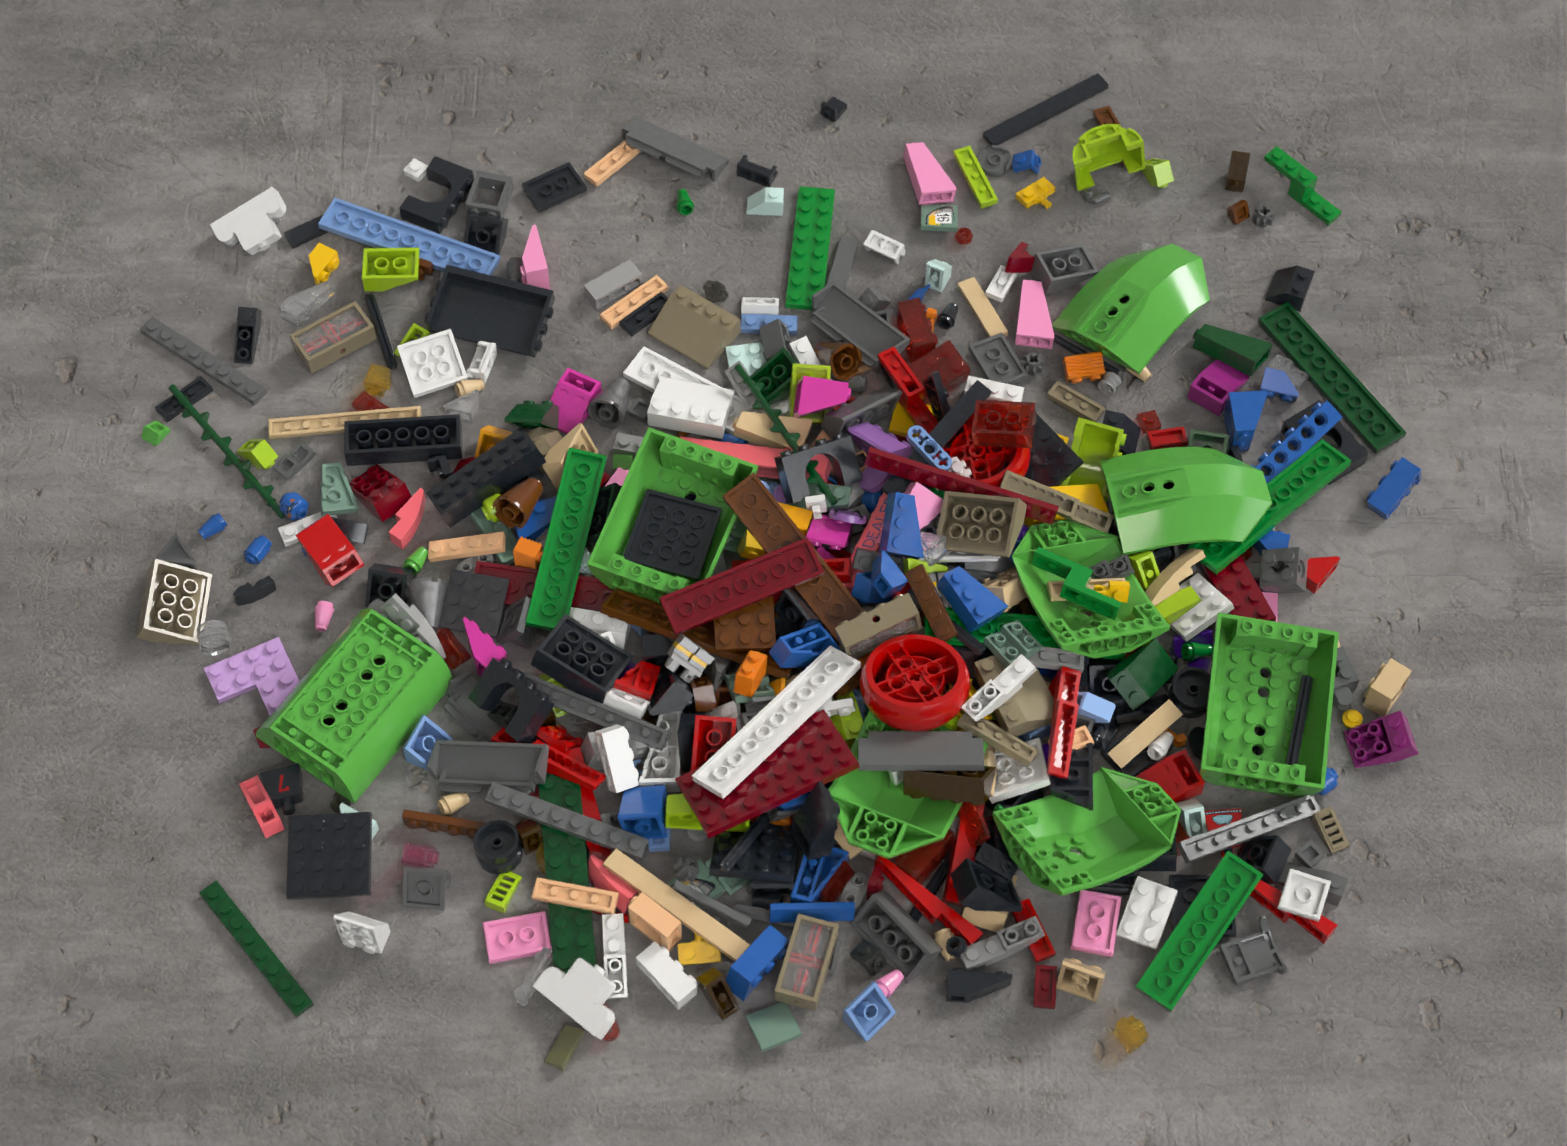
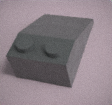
[1031,244,1099,295]

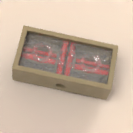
[290,301,377,374]
[835,593,922,659]
[775,914,839,1011]

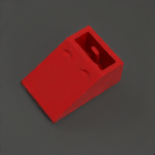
[295,514,365,587]
[1136,749,1205,803]

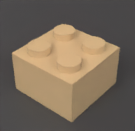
[1363,658,1412,717]

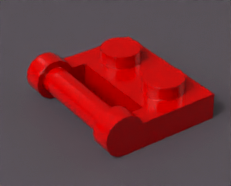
[536,724,584,752]

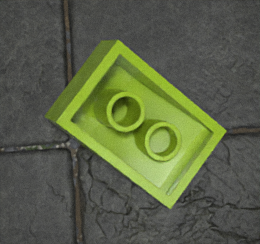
[362,248,420,292]
[787,363,831,425]

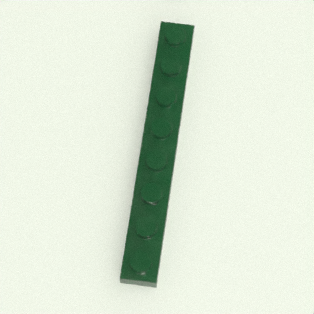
[199,880,314,1018]

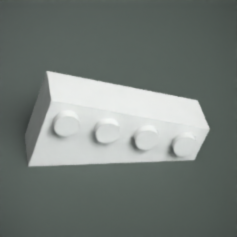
[638,711,683,792]

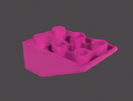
[550,368,602,434]
[806,513,854,550]
[463,617,507,676]

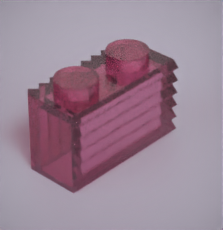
[402,842,439,868]

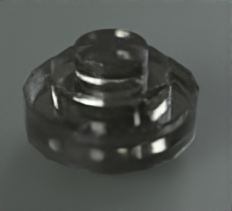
[703,280,729,303]

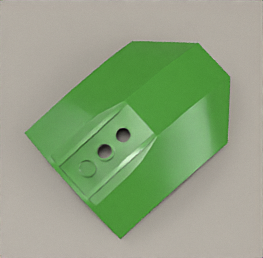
[1052,244,1210,374]
[1100,447,1272,555]
[1012,520,1170,658]
[829,711,989,859]
[992,767,1181,896]

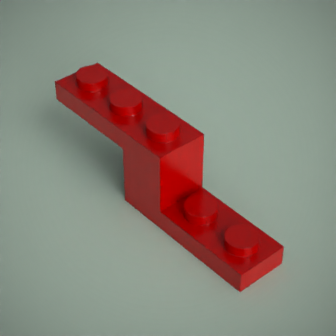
[877,346,939,434]

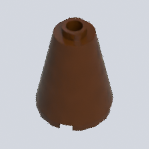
[814,342,862,381]
[492,478,543,529]

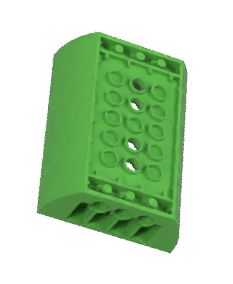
[587,427,758,603]
[256,608,453,804]
[1200,612,1339,797]

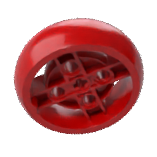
[929,407,1031,487]
[860,634,971,731]

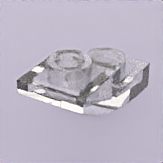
[1266,354,1309,390]

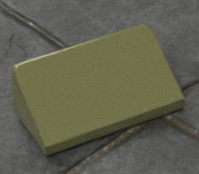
[544,1025,584,1072]

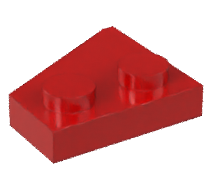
[613,661,661,700]

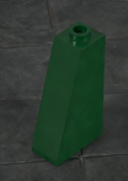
[1192,324,1272,376]

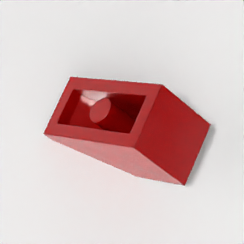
[1306,556,1340,594]

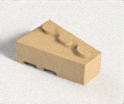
[982,567,1027,612]

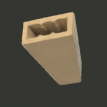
[732,411,813,450]

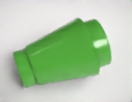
[403,547,428,575]

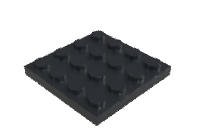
[997,411,1084,487]
[623,489,723,582]
[286,812,372,900]
[709,821,798,883]

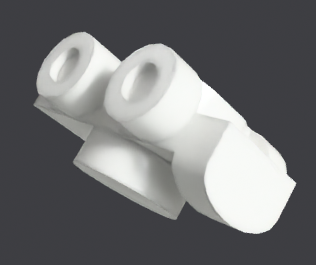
[949,457,972,478]

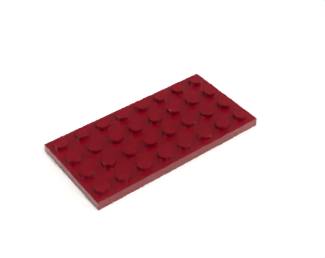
[675,709,860,839]

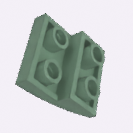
[983,620,1043,668]
[745,1002,802,1052]

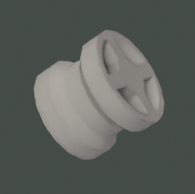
[1098,372,1121,396]

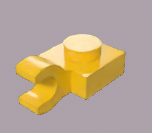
[1094,581,1130,603]

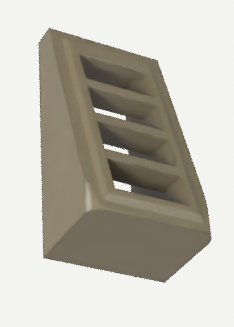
[1311,806,1350,854]

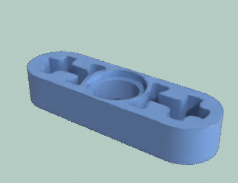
[906,425,952,471]

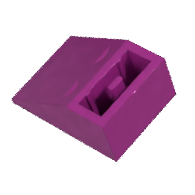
[1187,360,1250,417]
[1343,710,1419,768]

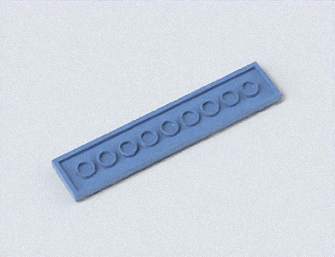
[318,198,500,275]

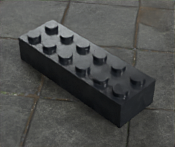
[344,414,463,466]
[426,427,546,528]

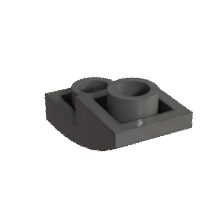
[1089,554,1135,579]

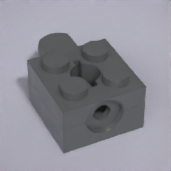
[1246,547,1308,594]
[1333,646,1359,710]

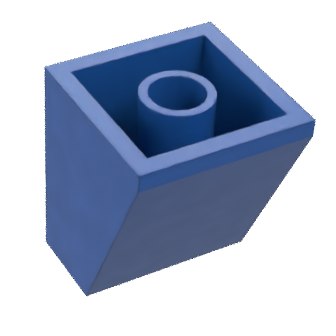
[1223,391,1267,452]
[618,785,668,839]

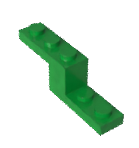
[1264,146,1342,226]
[1032,547,1122,620]

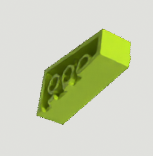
[665,794,749,832]

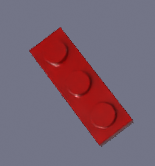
[1011,898,1056,963]

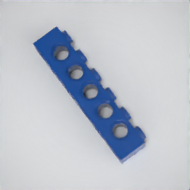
[1251,401,1342,484]

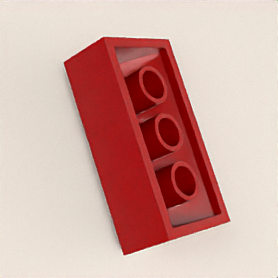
[691,715,737,771]

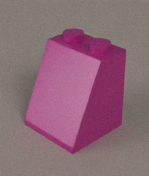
[793,376,851,418]

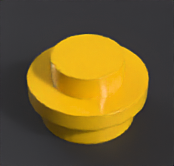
[1342,709,1363,729]

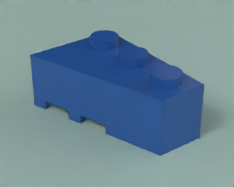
[1366,457,1422,520]
[879,492,924,559]
[514,496,557,543]
[936,566,1009,633]
[851,571,893,604]
[769,623,844,668]
[791,847,849,903]
[726,925,790,1002]

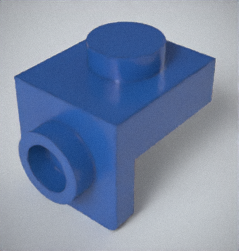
[1012,149,1041,174]

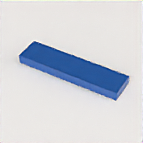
[769,902,855,923]

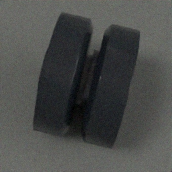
[1168,667,1210,719]
[473,820,523,874]

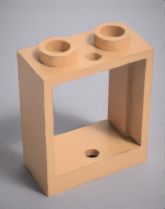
[628,892,682,952]

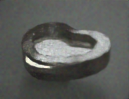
[330,792,351,813]

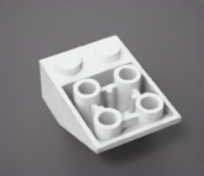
[333,912,391,954]

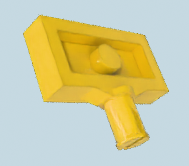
[1016,177,1055,209]
[678,933,722,966]

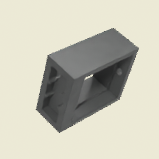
[465,170,514,218]

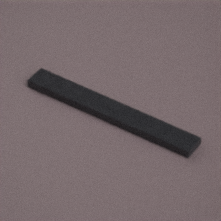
[983,73,1109,145]
[880,380,992,495]

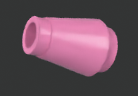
[315,601,334,632]
[875,969,904,998]

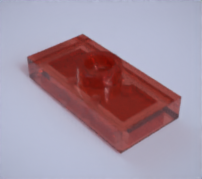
[351,391,389,411]

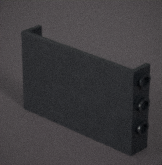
[424,264,555,358]

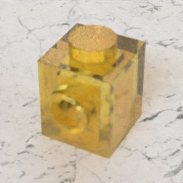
[364,364,391,397]
[1114,1014,1149,1053]

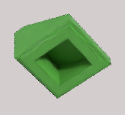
[141,421,171,446]
[613,454,633,470]

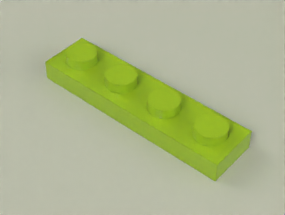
[953,146,998,208]

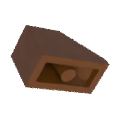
[690,675,717,713]

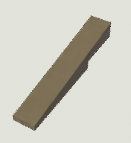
[1000,470,1114,533]

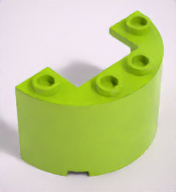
[1072,124,1146,191]
[1059,417,1127,502]

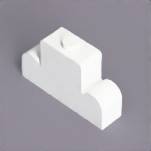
[210,187,286,255]
[533,958,616,1040]

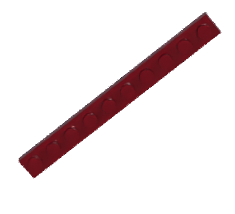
[864,447,1059,525]

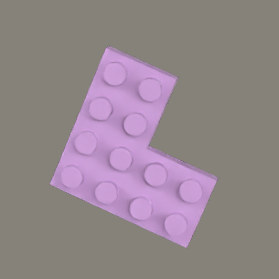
[204,637,299,715]

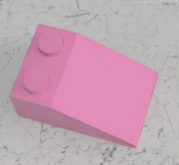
[520,225,550,290]

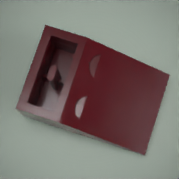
[349,464,412,522]

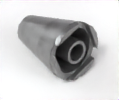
[588,377,630,429]
[407,578,447,631]

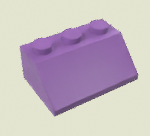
[847,422,912,458]

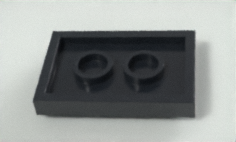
[522,162,587,213]
[1100,719,1173,777]

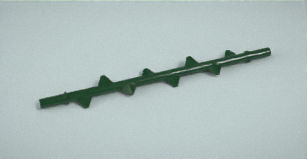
[734,364,838,506]
[168,384,285,519]

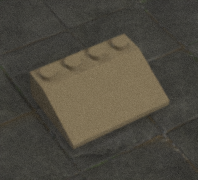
[648,285,741,370]
[934,491,1027,557]
[136,559,212,645]
[974,655,1054,737]

